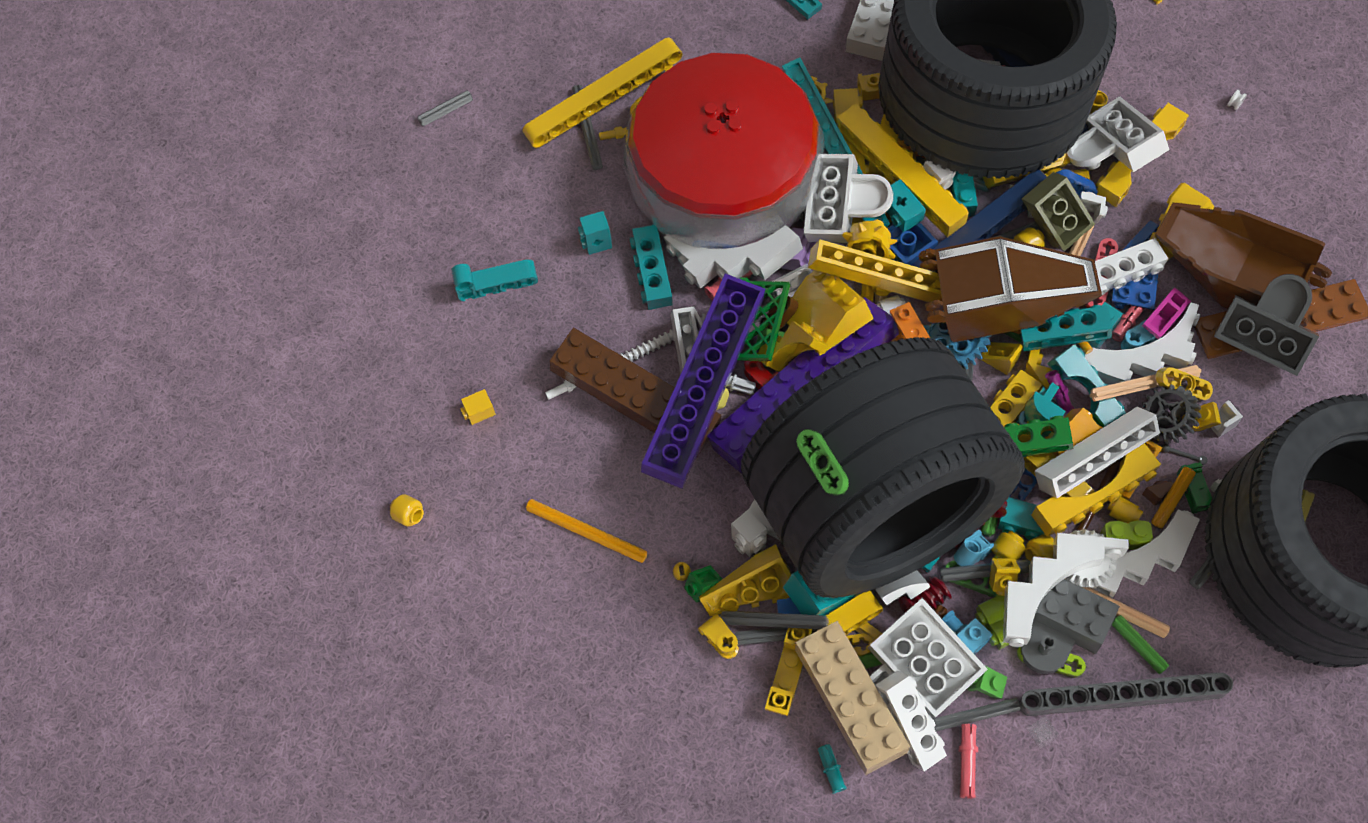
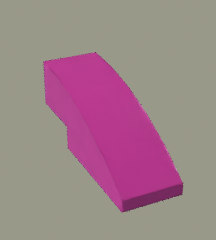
[1142,287,1191,340]

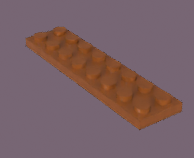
[1194,279,1368,359]

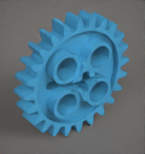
[924,310,991,369]

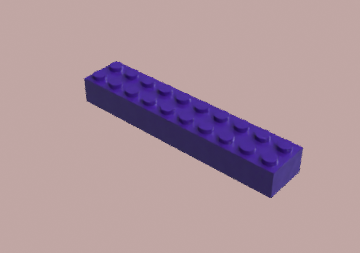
[641,273,765,489]
[707,297,899,474]

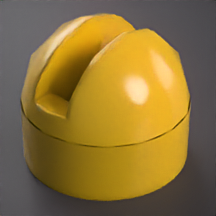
[673,562,691,581]

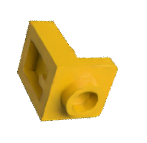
[1182,402,1221,432]

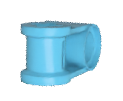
[1121,320,1164,350]
[954,530,994,566]

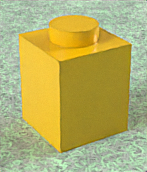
[460,389,496,425]

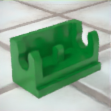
[1177,462,1212,514]

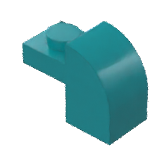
[1024,382,1066,437]

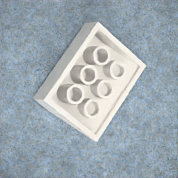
[868,598,987,719]

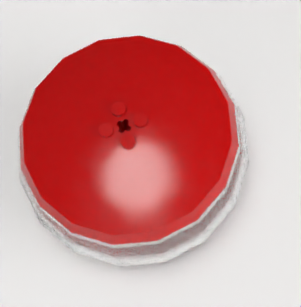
[622,53,825,249]

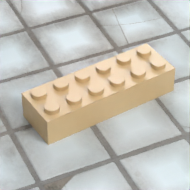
[795,621,910,775]

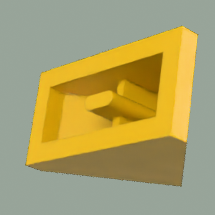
[980,342,1023,375]

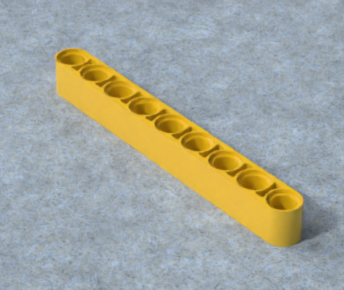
[522,38,683,148]

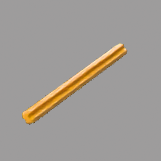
[526,499,647,563]

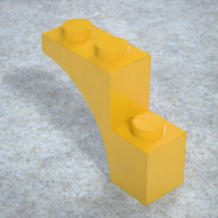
[757,321,829,372]

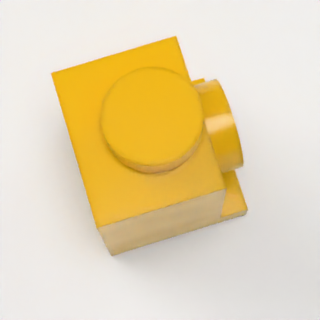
[857,73,880,101]
[989,558,1020,596]

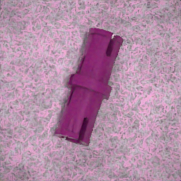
[1045,370,1074,414]

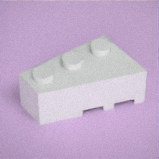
[670,307,703,374]

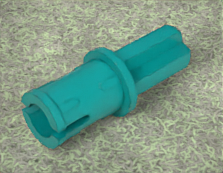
[818,744,847,794]

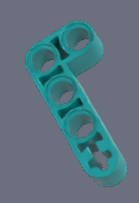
[451,259,538,301]

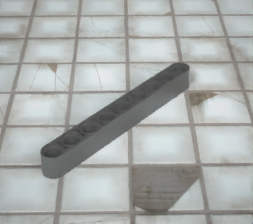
[1019,673,1233,716]

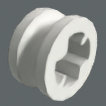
[1227,90,1247,110]

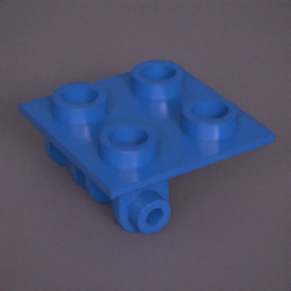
[1112,268,1158,310]

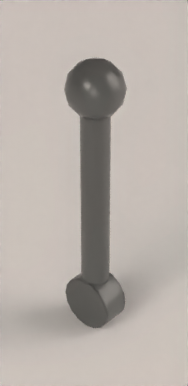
[1161,444,1208,465]

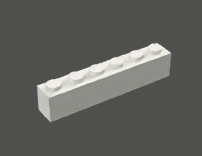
[1035,407,1160,498]

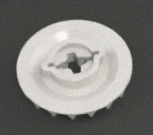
[1066,529,1117,587]

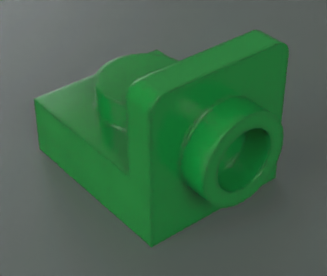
[684,565,722,603]

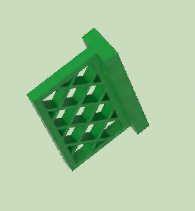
[738,277,791,361]

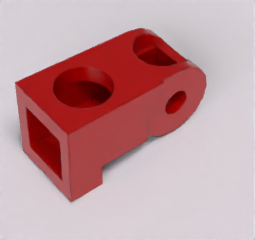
[744,361,778,390]

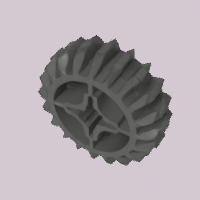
[1142,384,1202,444]

